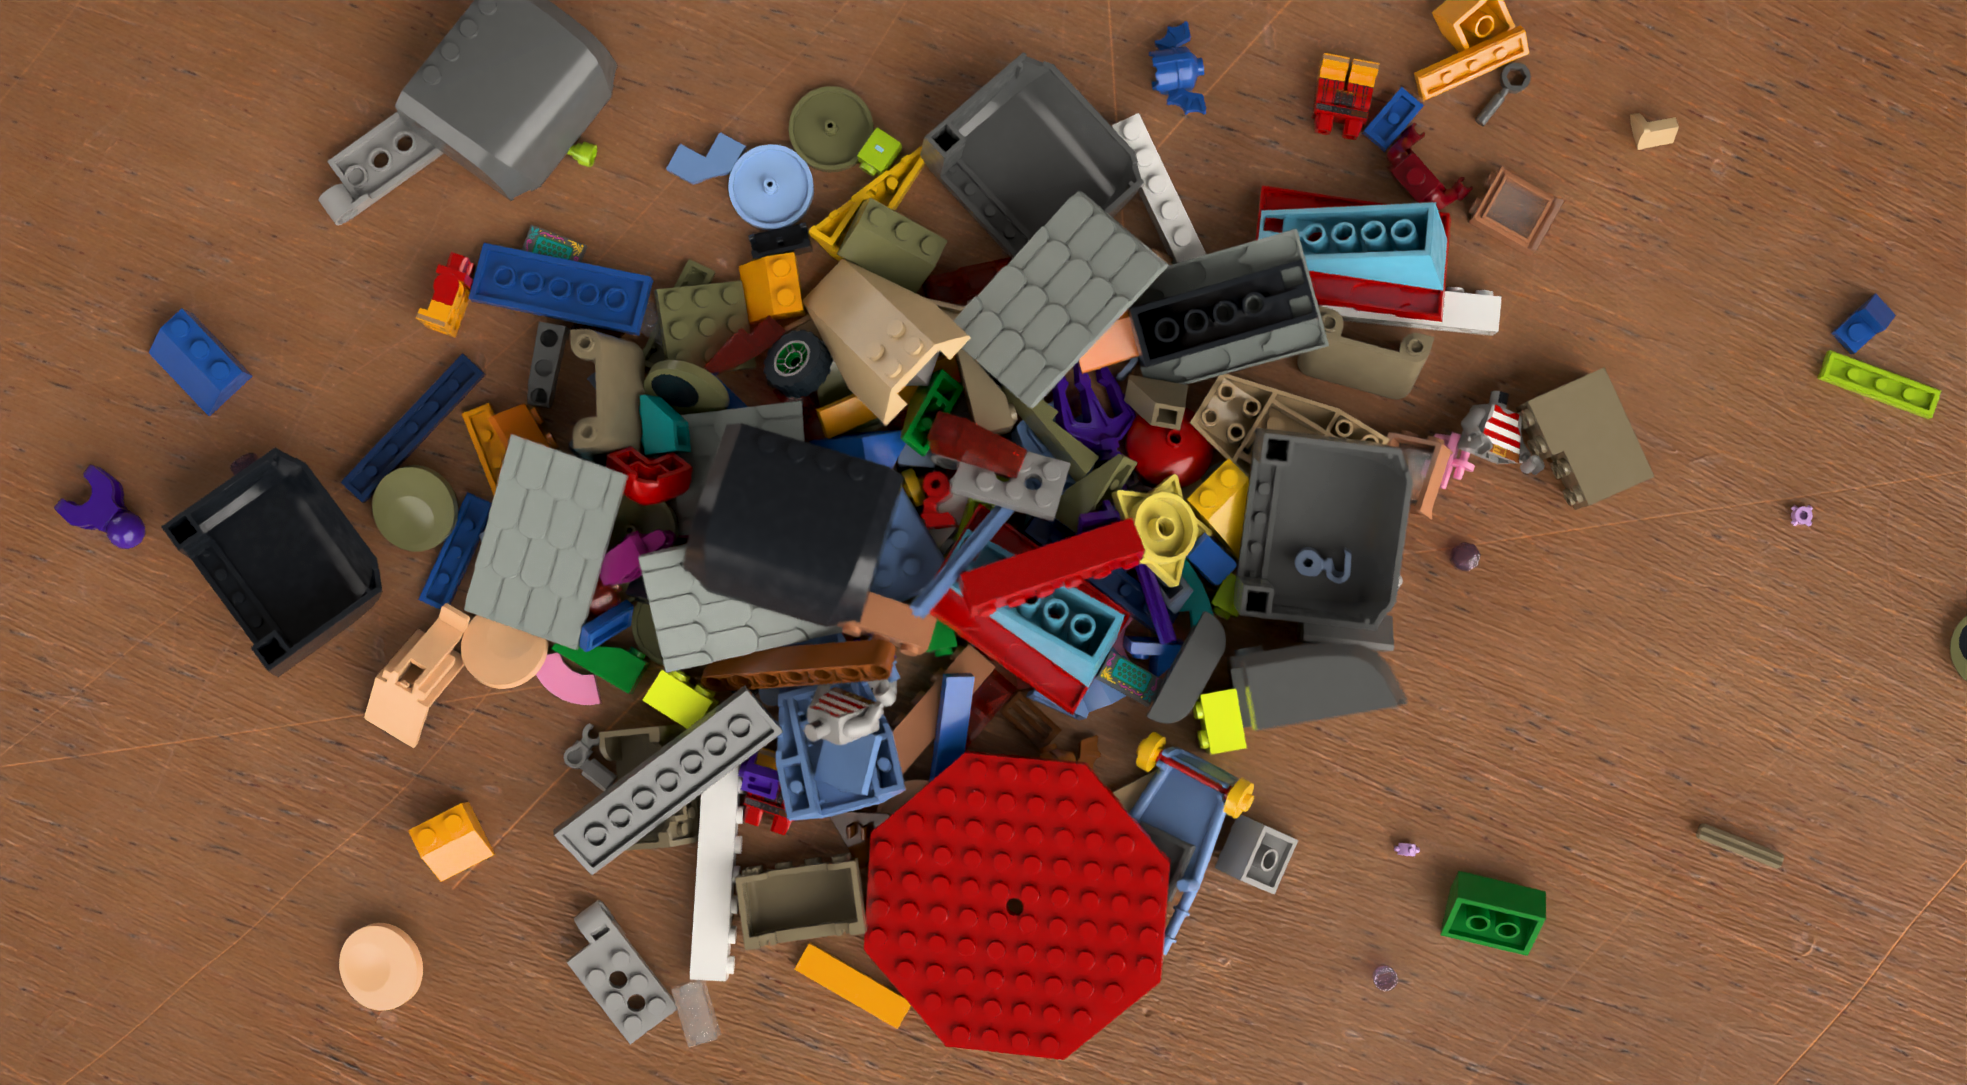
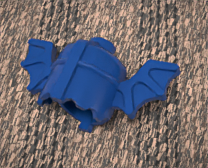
[1149,21,1206,115]

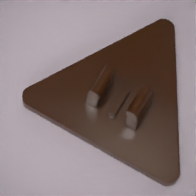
[830,811,891,869]

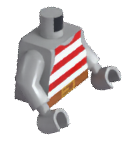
[1458,391,1545,475]
[804,682,896,745]

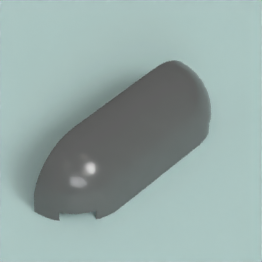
[1147,611,1226,723]

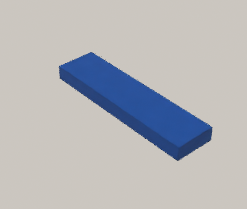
[418,492,492,610]
[929,673,975,782]

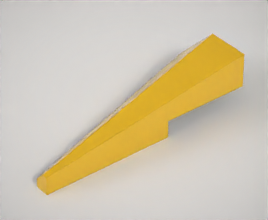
[808,146,925,262]

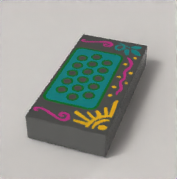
[522,225,587,262]
[1096,651,1163,707]

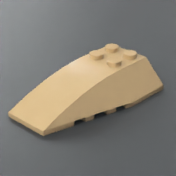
[803,258,971,425]

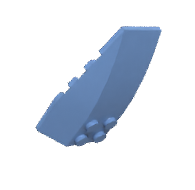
[775,633,906,821]

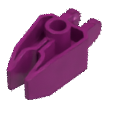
[599,529,677,585]

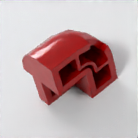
[606,446,693,506]

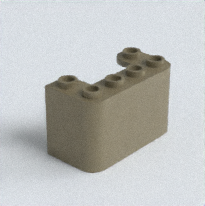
[735,853,867,951]

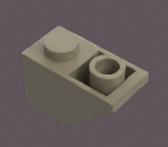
[1124,375,1188,430]

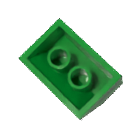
[1441,871,1546,956]

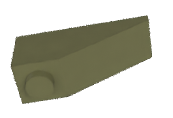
[1055,454,1138,533]

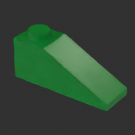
[900,369,964,457]
[552,644,650,694]

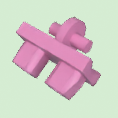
[1422,432,1475,489]

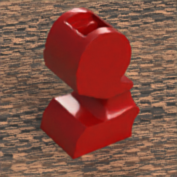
[921,471,959,530]

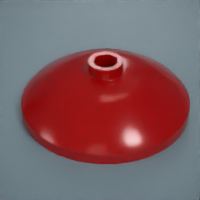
[1126,407,1213,488]

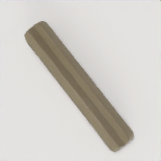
[1696,823,1784,869]

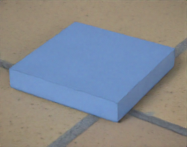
[814,733,882,795]

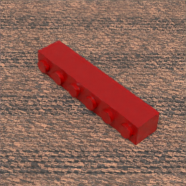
[958,517,1145,617]

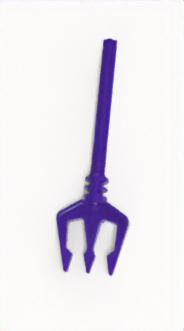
[1052,362,1177,645]

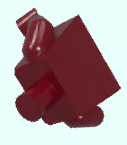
[1387,123,1473,210]

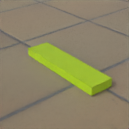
[1817,350,1941,419]

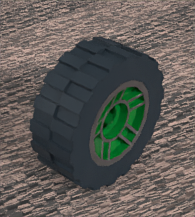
[763,330,832,399]

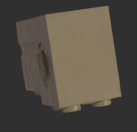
[1516,367,1655,510]

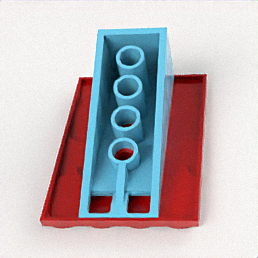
[1255,185,1451,322]
[929,504,1131,715]

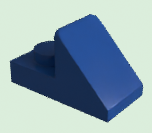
[1831,294,1896,355]
[1186,533,1237,586]
[1123,635,1184,677]

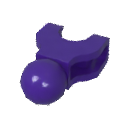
[54,464,146,549]

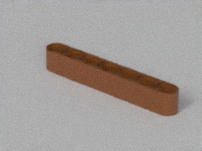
[700,639,896,692]

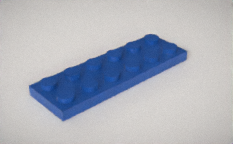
[469,243,654,336]

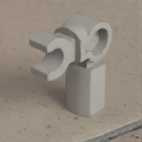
[564,723,617,791]

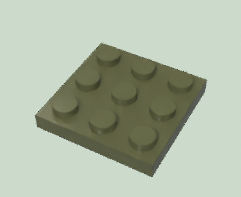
[654,281,756,374]

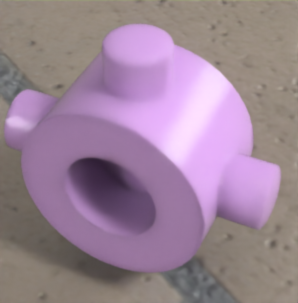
[1791,505,1813,527]
[1394,843,1420,856]

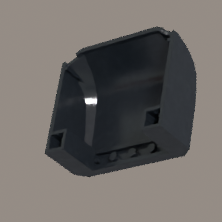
[683,423,904,627]
[161,447,383,677]

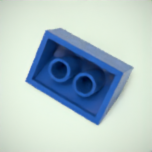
[149,308,252,416]
[809,429,906,468]

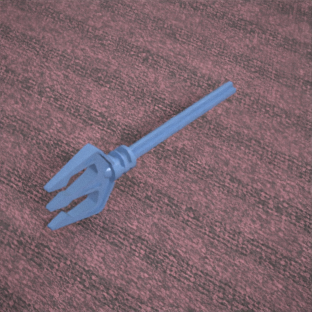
[910,401,1094,619]

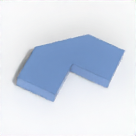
[666,132,746,185]

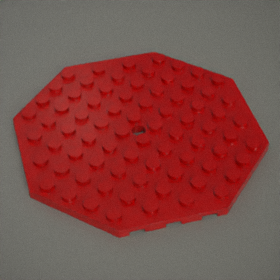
[863,751,1171,1060]

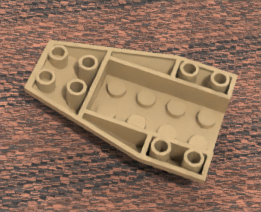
[1190,374,1390,478]

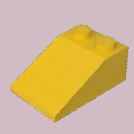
[1185,458,1249,559]

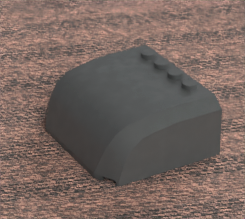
[395,0,618,201]
[920,53,1144,259]
[1234,428,1413,631]
[1227,643,1408,731]

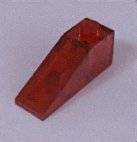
[928,411,1027,479]

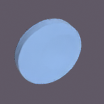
[728,144,814,230]

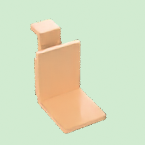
[364,603,470,748]

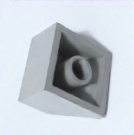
[1215,814,1298,895]

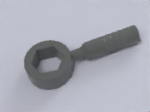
[1475,62,1531,126]

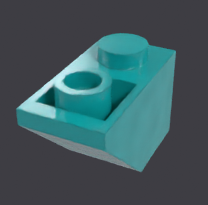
[639,395,691,457]

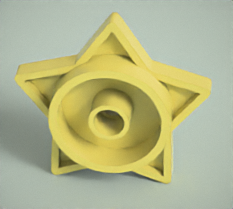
[1111,474,1212,588]

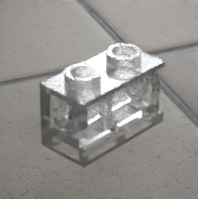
[671,980,721,1048]

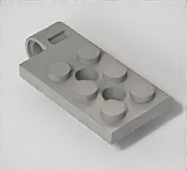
[318,111,444,225]
[931,429,1071,522]
[567,900,679,1044]

